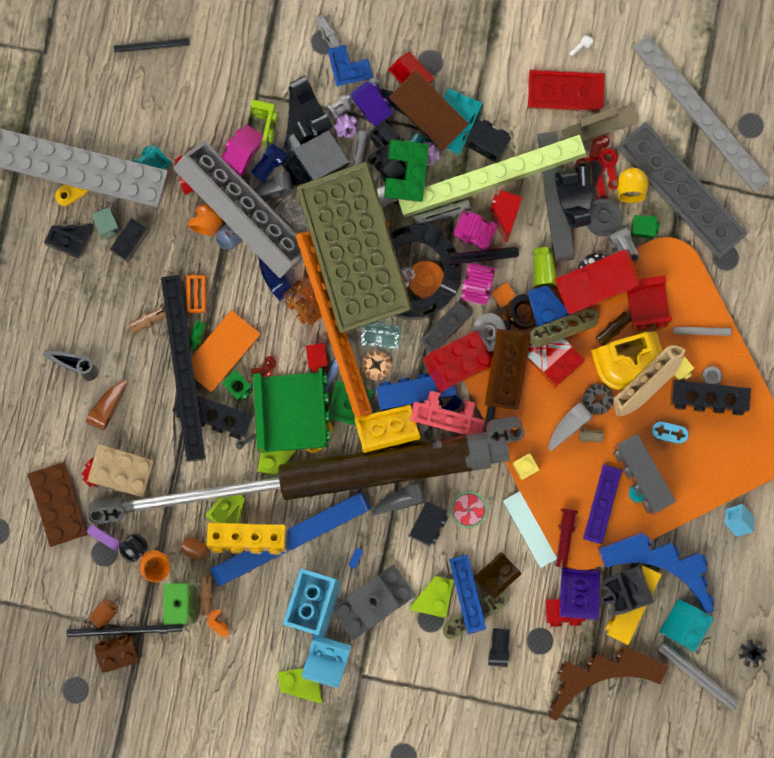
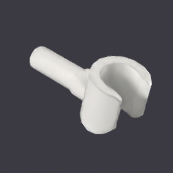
[569,36,593,57]

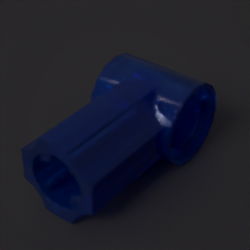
[251,143,288,183]

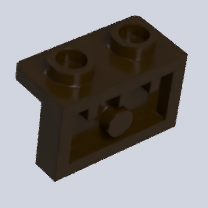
[474,552,522,600]

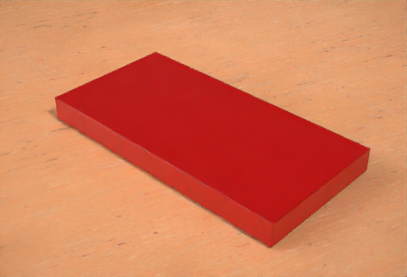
[527,70,605,112]

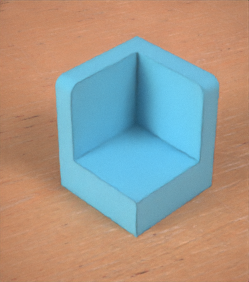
[725,504,754,537]

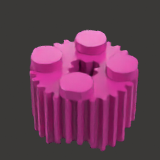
[453,211,498,250]
[461,263,496,305]

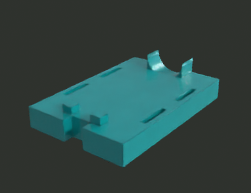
[425,88,483,156]

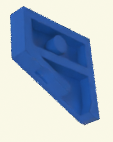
[527,286,569,327]

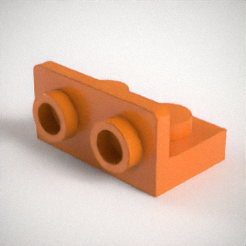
[206,608,231,639]

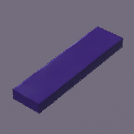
[583,465,622,544]

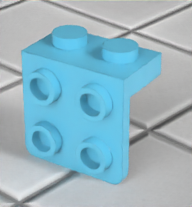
[302,634,351,688]

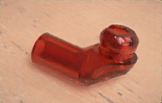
[589,136,610,159]
[251,356,276,378]

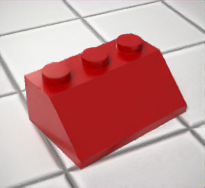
[490,190,522,243]

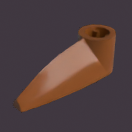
[86,380,128,431]

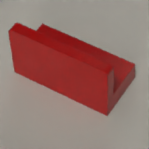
[388,52,434,84]

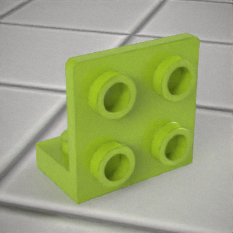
[250,100,279,148]

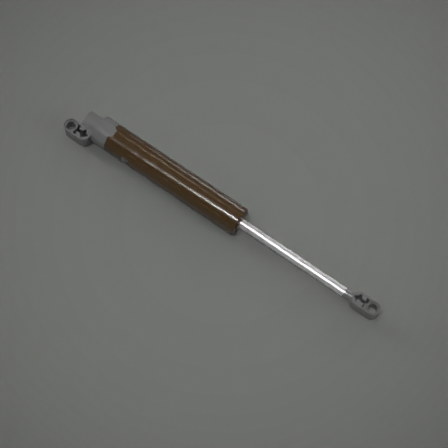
[88,417,524,524]

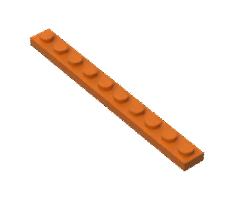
[296,231,373,418]

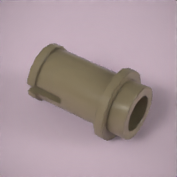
[579,428,603,443]

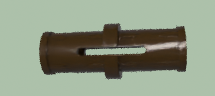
[596,312,632,346]

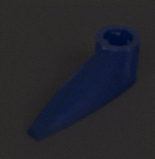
[258,256,295,302]

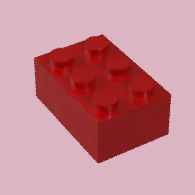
[422,331,492,393]

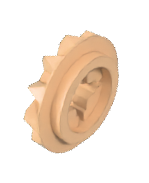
[361,350,392,380]

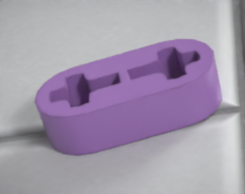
[86,524,121,551]

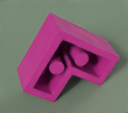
[221,125,263,177]

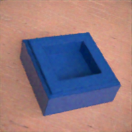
[349,548,363,569]

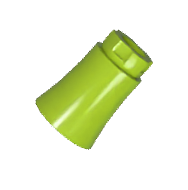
[533,247,557,289]

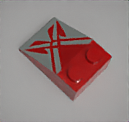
[527,329,585,388]

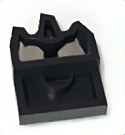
[600,566,655,615]

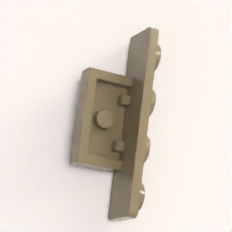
[561,105,638,143]

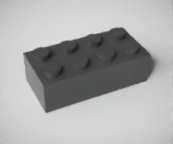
[613,434,676,515]

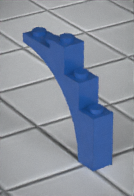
[598,532,715,613]

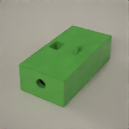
[163,583,195,624]

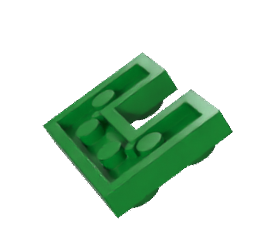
[384,140,429,202]

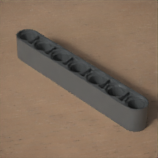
[537,131,574,262]

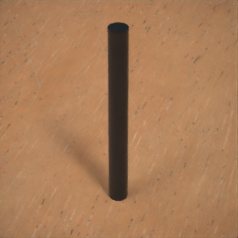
[114,38,190,53]

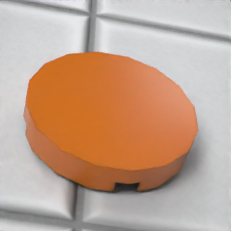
[407,261,444,299]

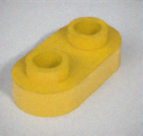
[55,185,90,207]

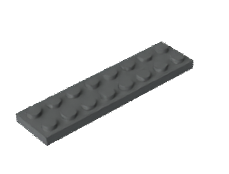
[617,121,748,260]

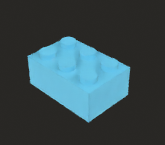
[283,568,342,637]

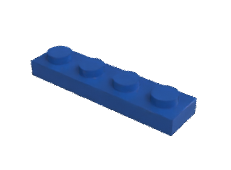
[449,555,487,634]

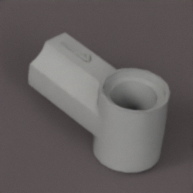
[608,228,640,263]

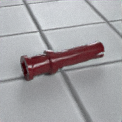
[555,508,578,568]

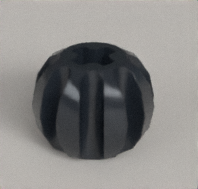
[119,533,148,562]
[738,639,767,668]

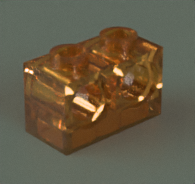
[282,280,322,326]

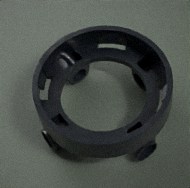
[389,223,462,320]

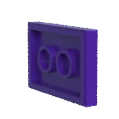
[559,567,600,620]

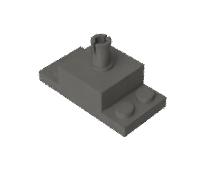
[333,564,416,640]

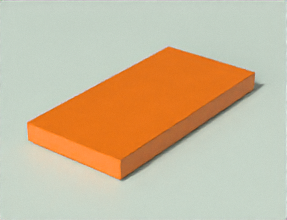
[192,310,261,393]

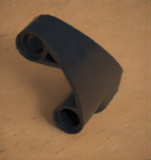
[284,75,333,151]
[555,160,603,229]

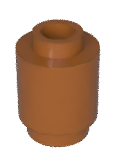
[180,537,210,562]
[89,599,118,628]

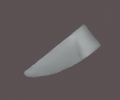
[548,402,593,451]

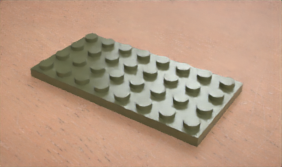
[297,162,412,333]

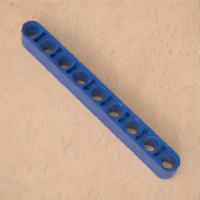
[210,492,372,587]

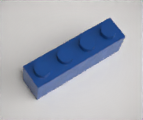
[376,374,456,411]

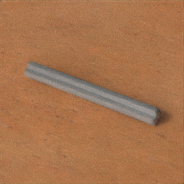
[658,643,739,710]

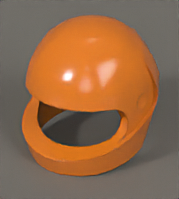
[188,203,224,236]
[139,550,170,582]

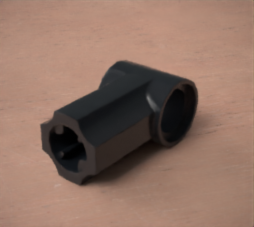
[488,628,510,668]

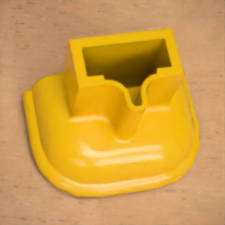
[591,331,663,390]

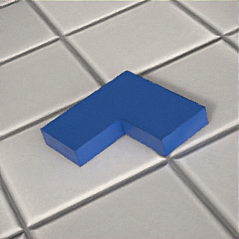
[327,45,373,87]

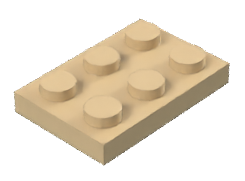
[87,444,154,497]

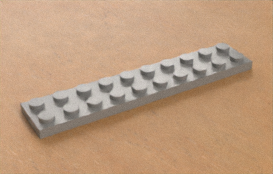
[0,129,169,209]

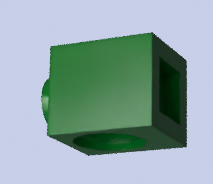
[631,215,660,239]
[222,370,252,401]

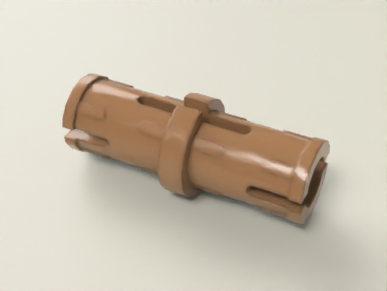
[128,307,166,335]
[198,576,214,615]

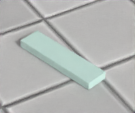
[503,491,556,568]

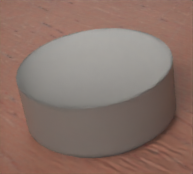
[702,366,722,385]

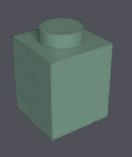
[91,207,120,239]

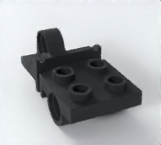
[368,120,428,180]

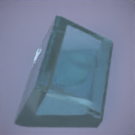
[360,323,401,350]

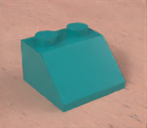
[659,599,714,652]

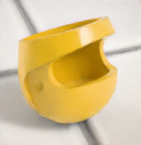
[617,168,649,203]

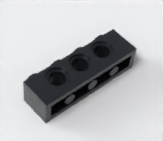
[670,380,751,416]
[172,395,253,440]

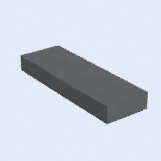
[419,301,473,353]

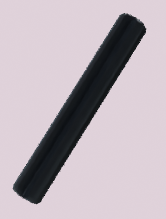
[447,247,519,265]

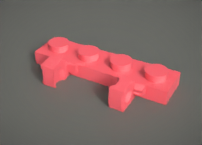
[410,391,485,435]

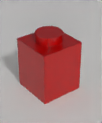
[306,343,328,373]

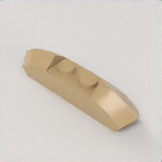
[613,345,686,417]

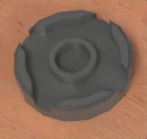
[586,198,623,236]

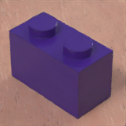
[349,81,393,127]

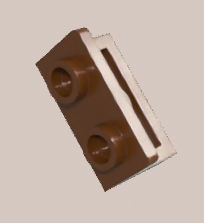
[95,634,139,673]

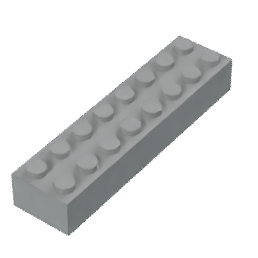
[173,140,303,278]

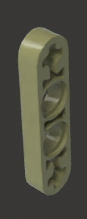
[530,309,598,347]
[443,591,509,639]

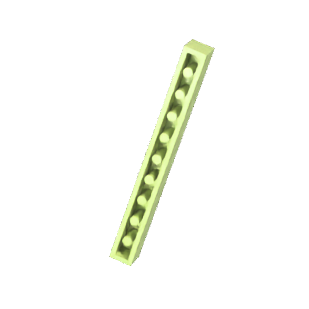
[398,135,586,218]

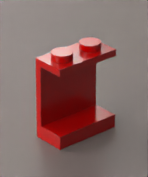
[627,275,672,331]

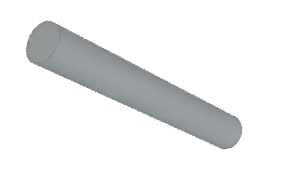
[673,327,731,336]

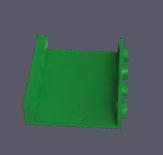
[253,368,331,453]

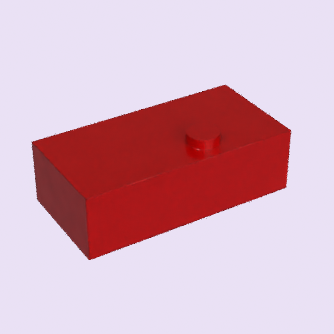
[555,249,643,315]

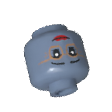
[215,223,242,250]

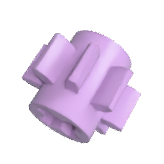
[334,114,359,139]
[423,142,439,166]

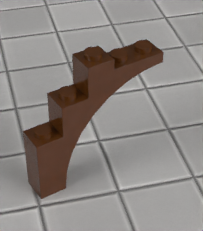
[547,646,669,721]

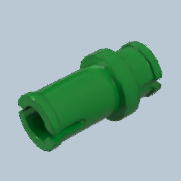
[189,320,207,351]

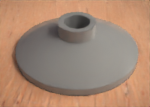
[473,313,506,352]

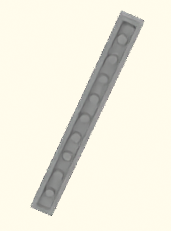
[633,35,769,193]

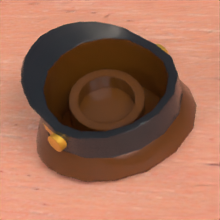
[506,294,536,329]

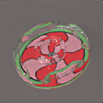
[450,490,488,529]

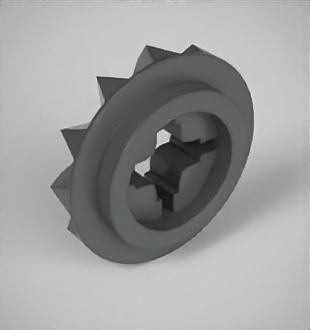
[583,384,613,415]

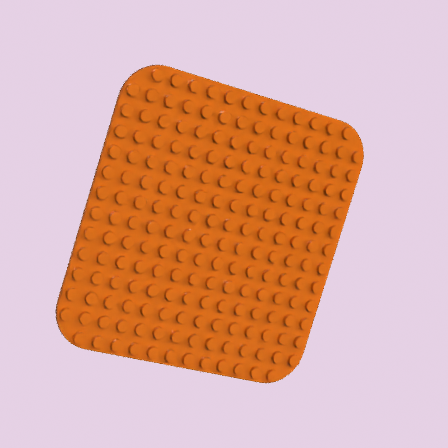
[464,237,774,570]

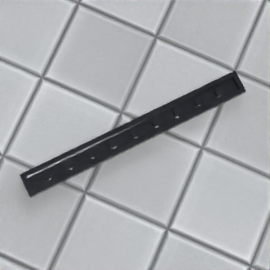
[161,275,206,462]

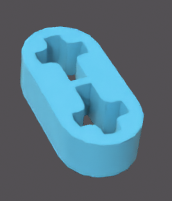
[651,422,688,444]

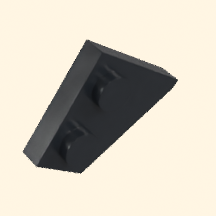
[44,224,94,259]

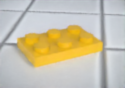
[354,405,420,453]

